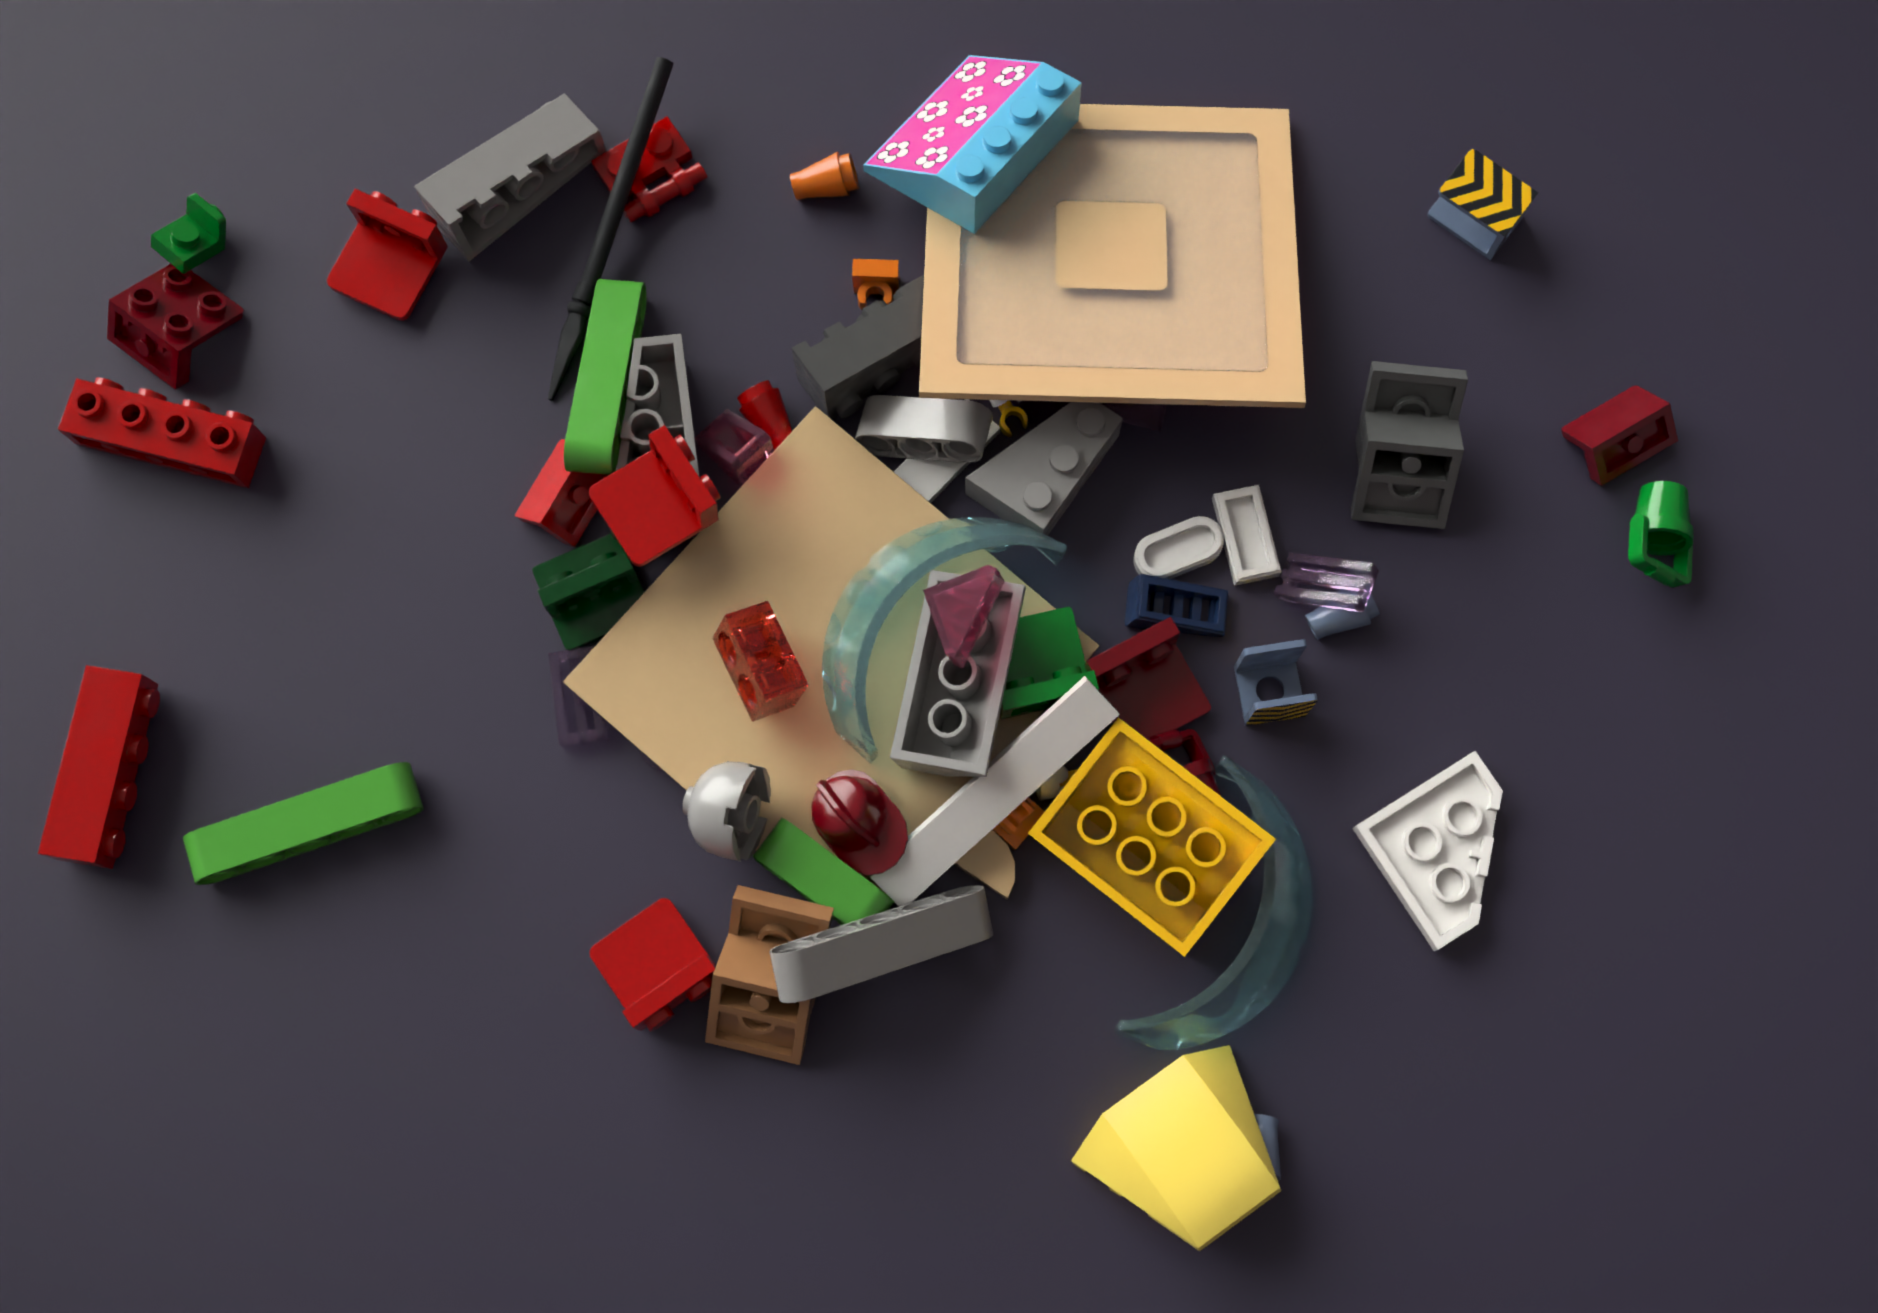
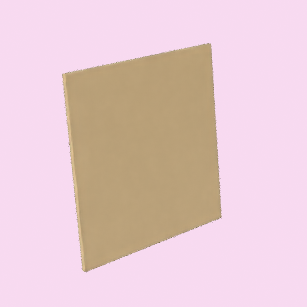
[563,406,1099,924]

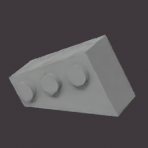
[965,402,1123,545]

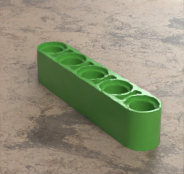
[564,279,647,475]
[183,762,424,885]

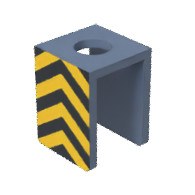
[1427,149,1539,261]
[1234,639,1318,726]

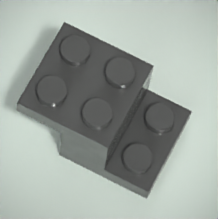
[1350,361,1468,529]

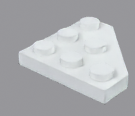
[1352,751,1503,951]

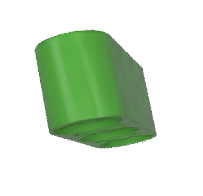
[752,818,894,925]

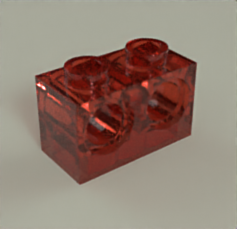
[712,601,809,722]

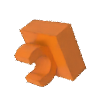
[852,259,900,310]
[992,797,1045,850]

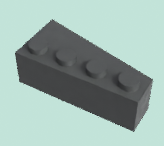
[791,275,924,420]

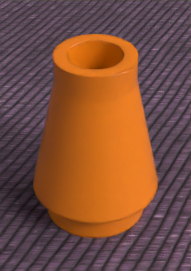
[790,152,859,200]

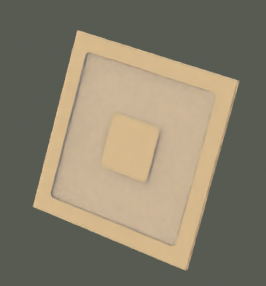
[919,104,1306,408]

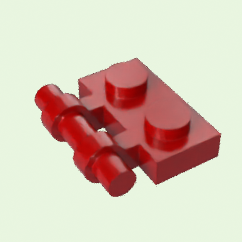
[591,116,708,223]

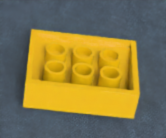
[1028,717,1276,957]

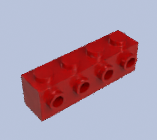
[57,377,266,488]
[38,665,160,869]

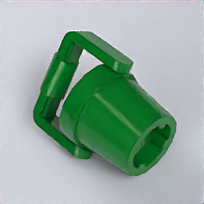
[1628,481,1694,588]

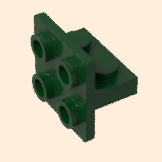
[532,534,644,652]

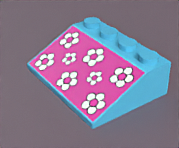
[863,55,1082,234]

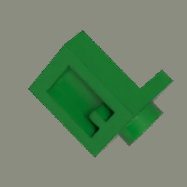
[151,193,226,274]

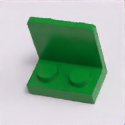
[1000,607,1099,720]

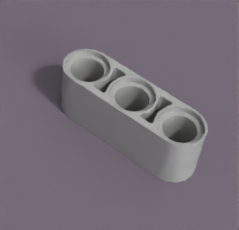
[855,395,993,463]

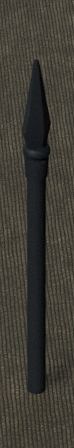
[548,57,674,401]

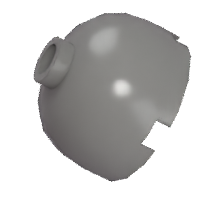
[683,761,771,862]

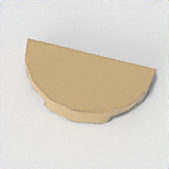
[954,830,1015,900]

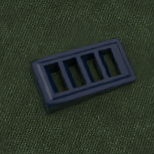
[1125,574,1228,637]

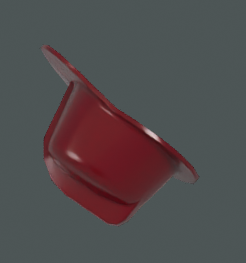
[811,769,908,875]

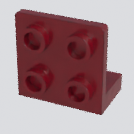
[107,264,244,390]
[1085,617,1211,740]

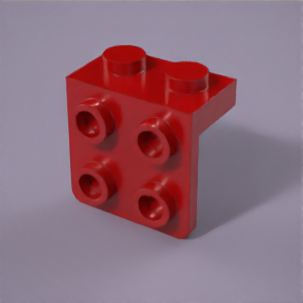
[327,188,448,321]
[589,425,721,566]
[589,898,716,1032]

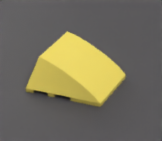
[1071,1045,1281,1251]

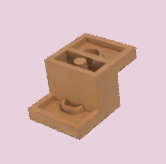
[705,885,834,1065]

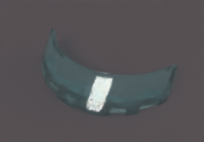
[822,517,1067,764]
[1114,756,1312,1051]

